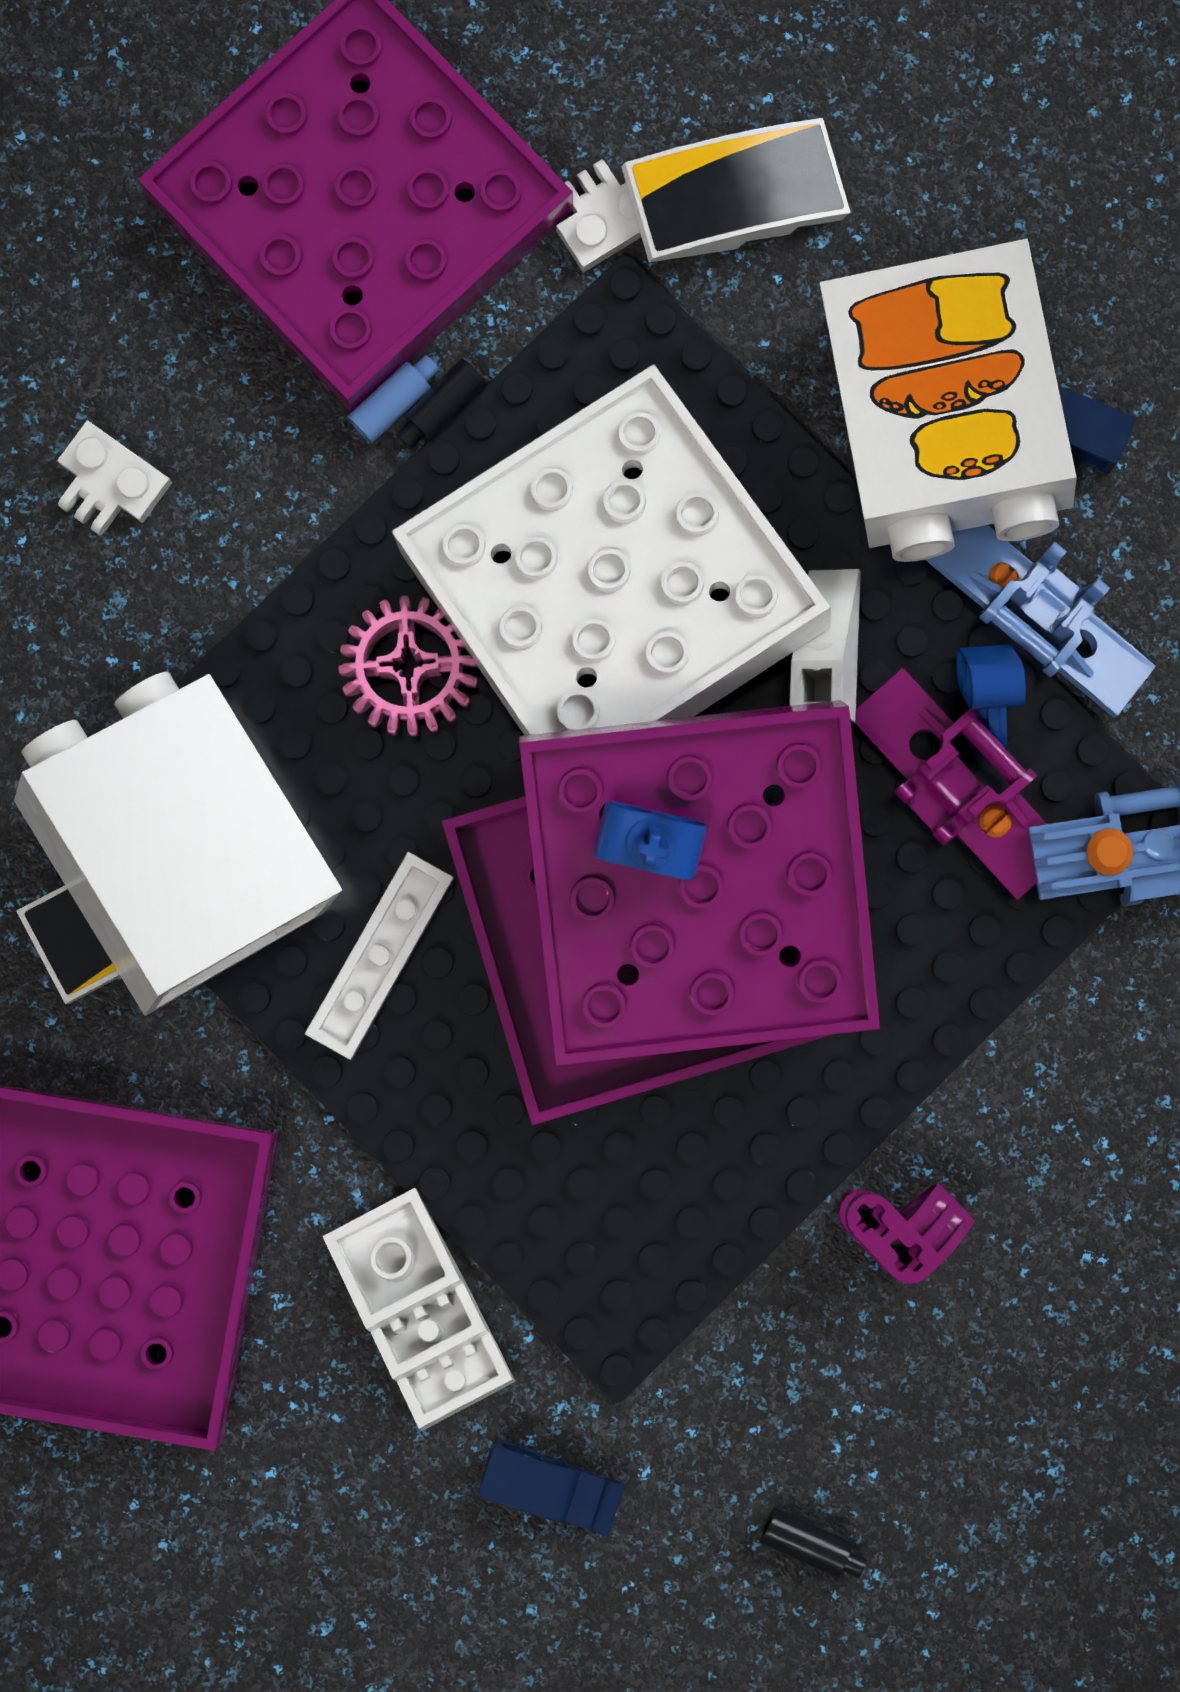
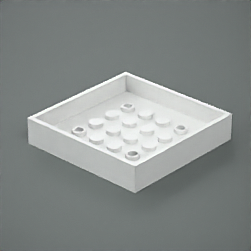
[392,364,831,735]

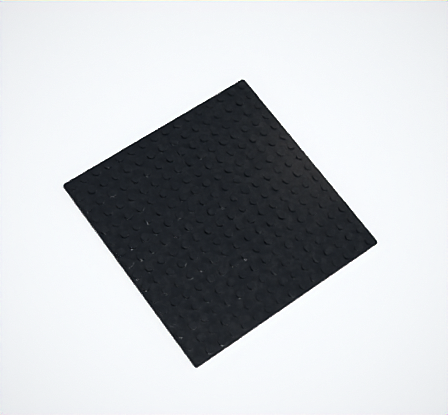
[176,256,1178,1403]

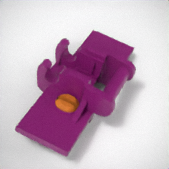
[855,668,1047,900]

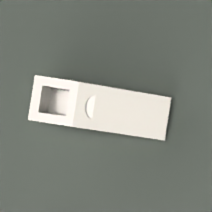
[790,569,861,723]

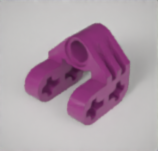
[837,1181,975,1284]

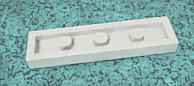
[305,852,454,1060]

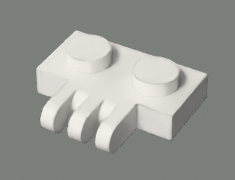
[556,159,641,273]
[57,420,172,535]

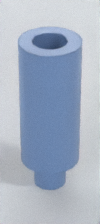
[346,355,439,444]

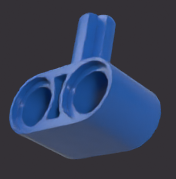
[956,644,1026,748]
[593,801,708,880]

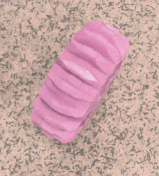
[339,596,478,736]

